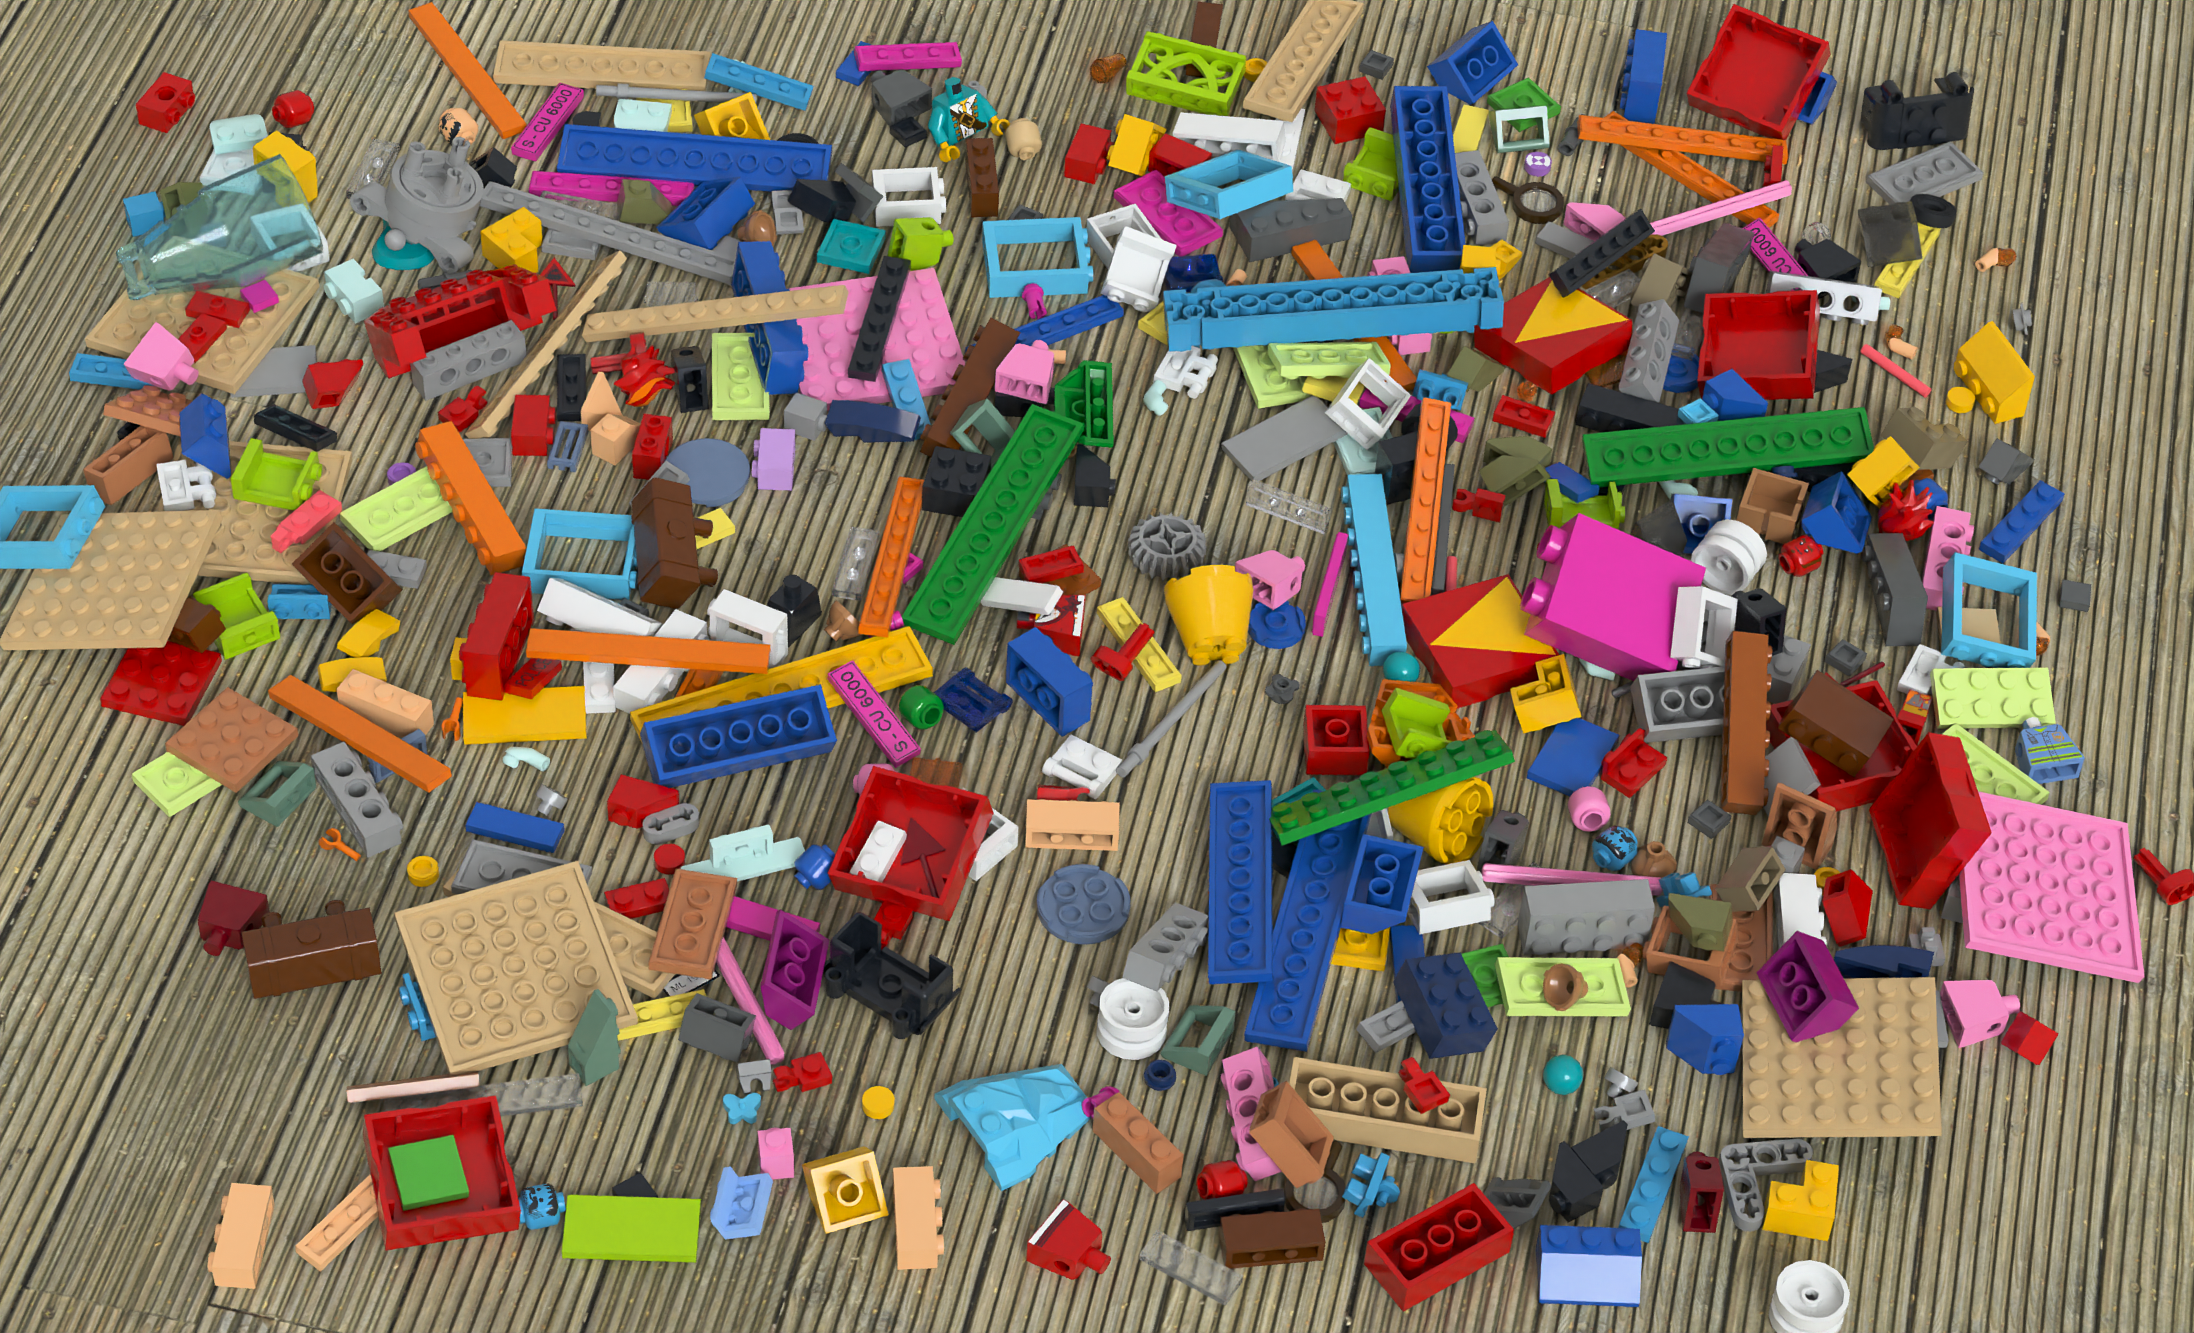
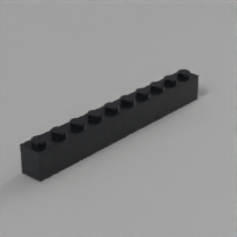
[1576,383,1856,492]

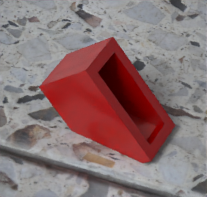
[607,774,679,829]

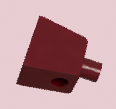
[198,880,270,956]
[1679,1151,1724,1233]

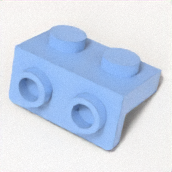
[710,1167,773,1240]

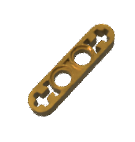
[1582,235,1668,291]

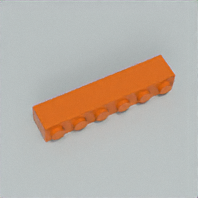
[415,421,526,575]

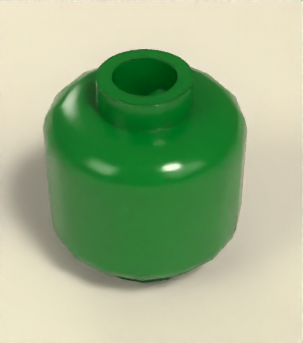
[899,685,944,730]

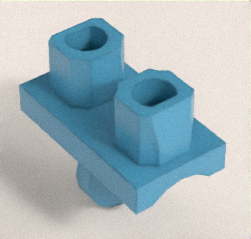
[1412,369,1468,411]
[1656,872,1712,907]
[1342,1152,1400,1218]

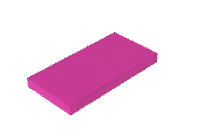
[1113,170,1223,258]

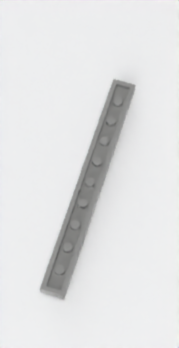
[480,181,736,285]

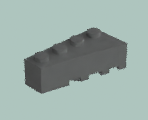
[1229,198,1353,262]
[1684,223,1755,313]
[1862,533,1928,646]

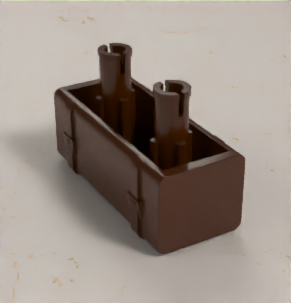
[631,477,718,609]
[241,900,382,999]

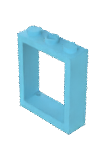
[1165,150,1293,219]
[982,217,1093,298]
[0,485,105,569]
[522,508,638,600]
[1941,552,2037,668]

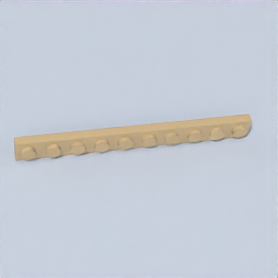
[465,250,627,439]
[582,285,848,343]

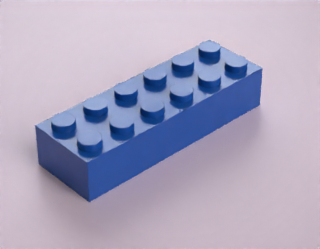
[731,241,808,395]
[640,684,837,788]

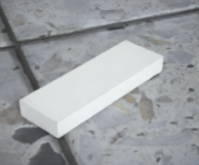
[981,577,1063,615]

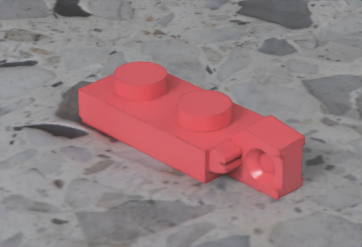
[270,490,342,553]

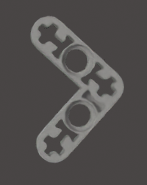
[1719,1139,1813,1232]

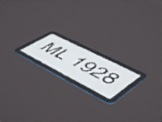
[663,968,720,997]

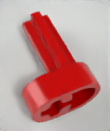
[590,333,647,374]
[1091,623,1155,681]
[2133,848,2194,905]

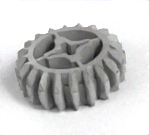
[1128,511,1206,581]

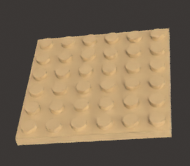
[85,234,319,394]
[157,437,353,585]
[0,510,223,651]
[394,861,638,1076]
[1742,977,1942,1138]

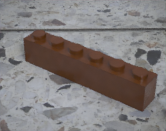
[920,317,1021,458]

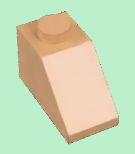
[591,413,641,465]

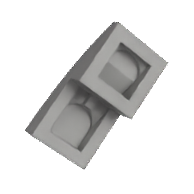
[771,190,804,235]

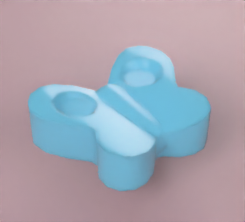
[723,1093,761,1125]

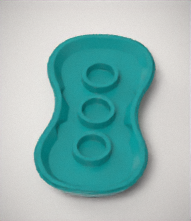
[372,219,435,270]

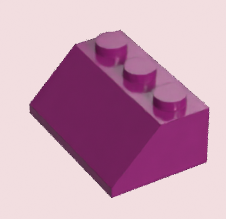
[760,909,830,1030]
[1756,931,1859,1042]

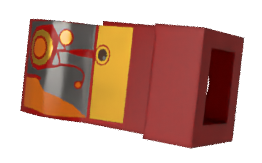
[1897,689,1933,746]

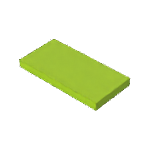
[562,1195,701,1263]

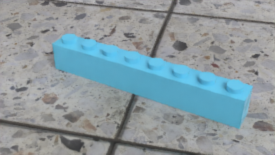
[1341,474,1407,666]

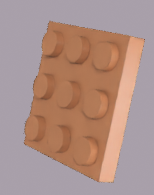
[103,385,192,437]
[165,687,298,793]

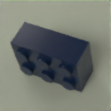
[1393,952,1498,1059]

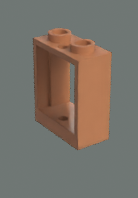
[1643,906,1738,987]
[1249,1081,1334,1189]

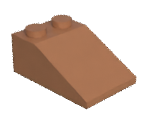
[1762,782,1837,870]

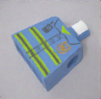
[2015,717,2085,784]

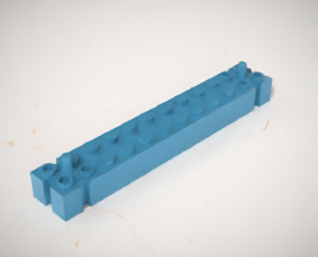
[1163,267,1504,352]

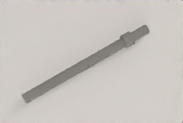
[596,83,757,103]
[1116,660,1227,777]

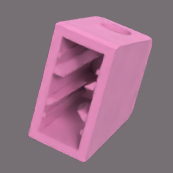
[124,322,199,391]
[995,340,1054,404]
[1235,550,1305,610]
[1940,980,2020,1048]

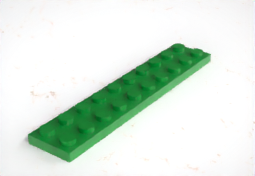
[902,404,1084,645]
[1582,407,1874,487]

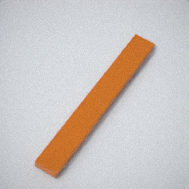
[408,2,527,139]
[1604,111,1779,228]
[1577,115,1788,164]
[1291,240,1417,391]
[1400,397,1451,605]
[858,476,924,638]
[526,628,771,674]
[268,675,452,793]

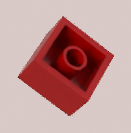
[1314,76,1386,144]
[1303,705,1370,775]

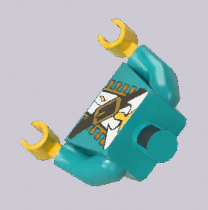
[928,77,1010,162]

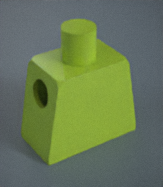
[887,217,954,271]

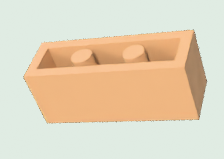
[337,669,434,738]
[1025,799,1119,851]
[893,1166,944,1270]
[208,1183,275,1289]

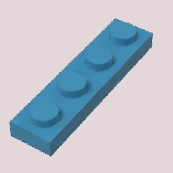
[704,53,814,111]
[1618,1126,1689,1243]

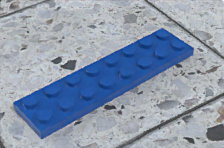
[1208,780,1273,984]

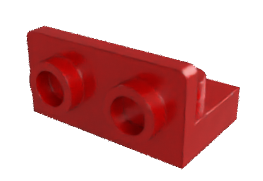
[1601,728,1667,798]

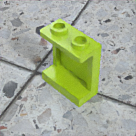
[1343,127,1399,202]
[231,438,323,511]
[1544,479,1625,530]
[193,573,280,660]
[1381,688,1453,759]

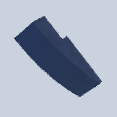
[825,400,921,443]
[1834,945,1934,979]

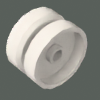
[1691,519,1767,595]
[1097,978,1169,1060]
[1769,1260,1850,1333]

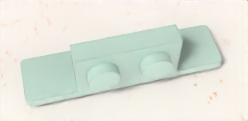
[681,825,805,882]

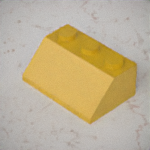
[1953,321,2035,424]

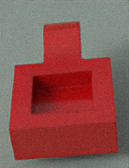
[438,386,488,433]
[1452,488,1506,523]
[1037,784,1090,801]
[874,901,913,949]
[772,1052,833,1092]
[1398,1057,1450,1114]

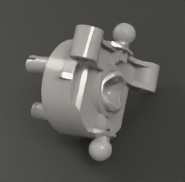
[350,137,484,274]

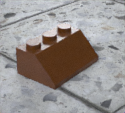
[292,522,403,624]
[1778,670,1893,777]

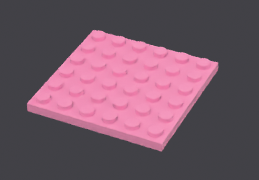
[787,268,965,411]
[1959,791,2144,983]

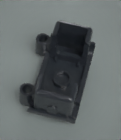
[1860,72,1974,150]
[823,912,962,1039]

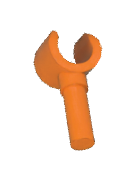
[441,697,463,741]
[318,828,361,861]

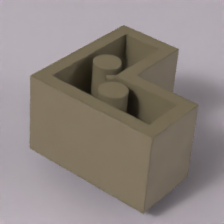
[1630,253,1693,308]
[1881,407,1968,470]

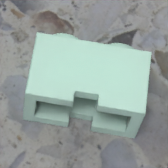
[323,258,384,324]

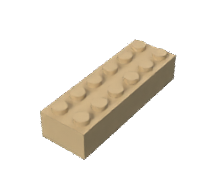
[1289,1057,1487,1163]

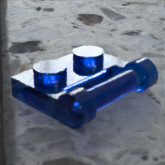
[1164,254,1224,292]
[933,667,1013,733]

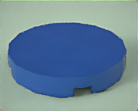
[1663,347,1699,393]
[1248,601,1306,649]

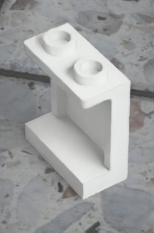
[1100,226,1176,312]

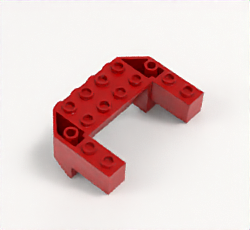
[364,264,557,379]

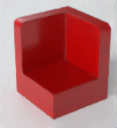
[2001,1011,2059,1065]

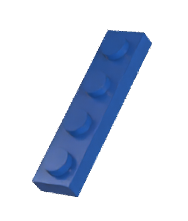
[1979,480,2065,563]

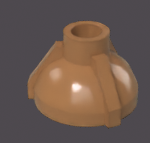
[738,210,777,246]
[824,600,863,642]
[1631,841,1677,878]
[1543,963,1588,1011]

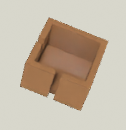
[1736,468,1809,544]

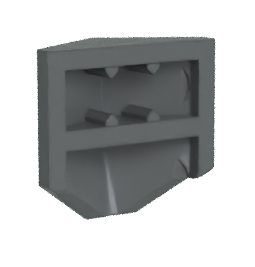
[1484,1177,1551,1229]

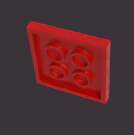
[100,641,222,726]

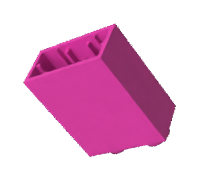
[1520,513,1706,681]

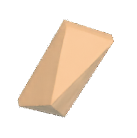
[581,372,623,431]

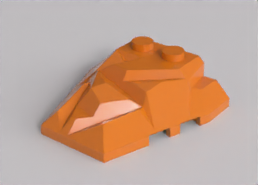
[1367,679,1475,768]

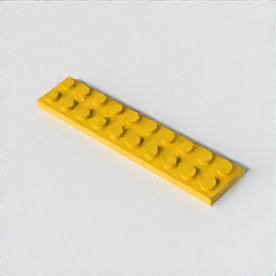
[630,626,933,742]

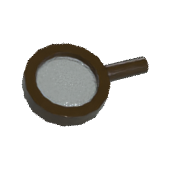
[1492,176,1564,224]
[1284,1141,1345,1223]

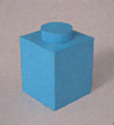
[123,191,166,237]

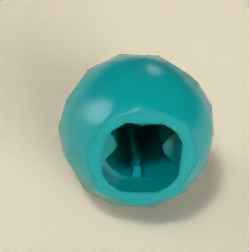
[1382,652,1420,682]
[1543,1054,1583,1095]

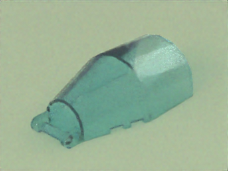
[116,154,323,300]

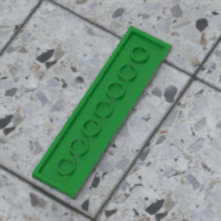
[1269,730,1515,845]

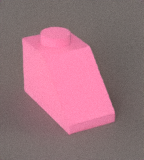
[1563,202,1625,241]

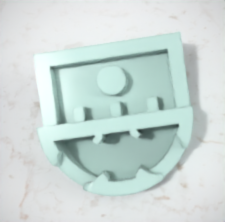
[614,99,672,132]
[210,114,268,155]

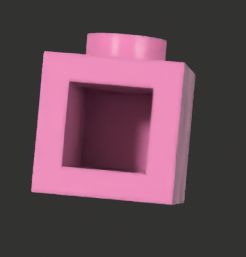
[757,1128,794,1180]

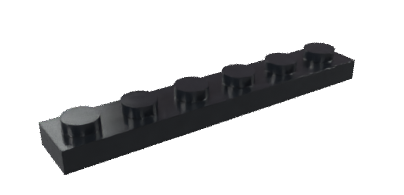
[1548,209,1655,298]
[848,256,911,382]

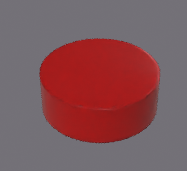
[654,844,685,875]

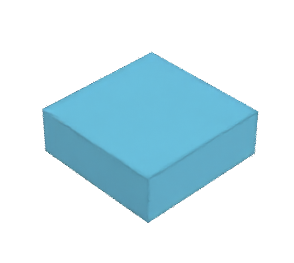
[1677,398,1719,424]

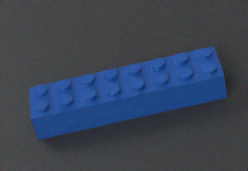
[1390,86,1466,273]

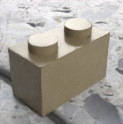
[1715,846,1786,912]

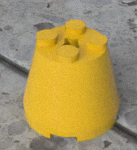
[1164,565,1254,666]
[1388,777,1493,865]

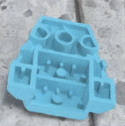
[934,1064,1091,1191]

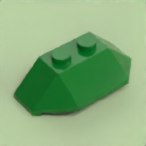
[1054,360,1114,448]

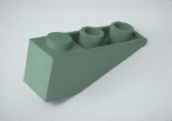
[568,989,621,1086]

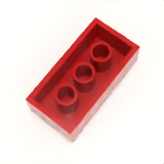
[459,572,534,701]
[1364,1183,1514,1312]

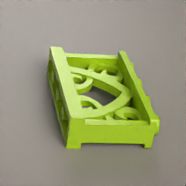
[1126,31,1246,116]

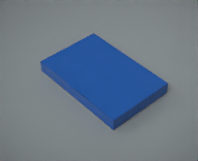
[1527,718,1620,797]

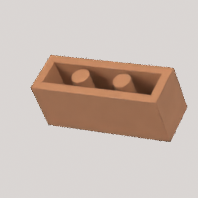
[83,426,173,506]
[1093,1092,1184,1194]

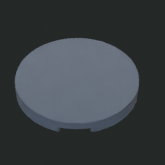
[665,438,750,508]
[1037,864,1130,944]

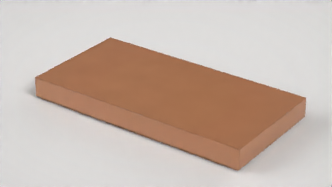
[649,869,737,979]
[1709,884,1773,992]

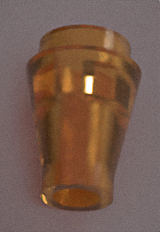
[1090,53,1127,83]

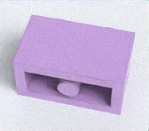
[752,428,795,491]

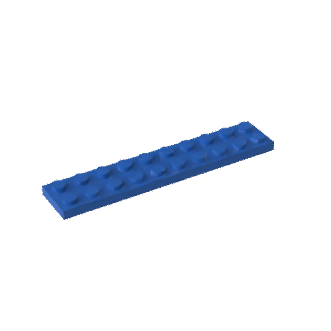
[557,124,832,192]
[1244,789,1372,1052]

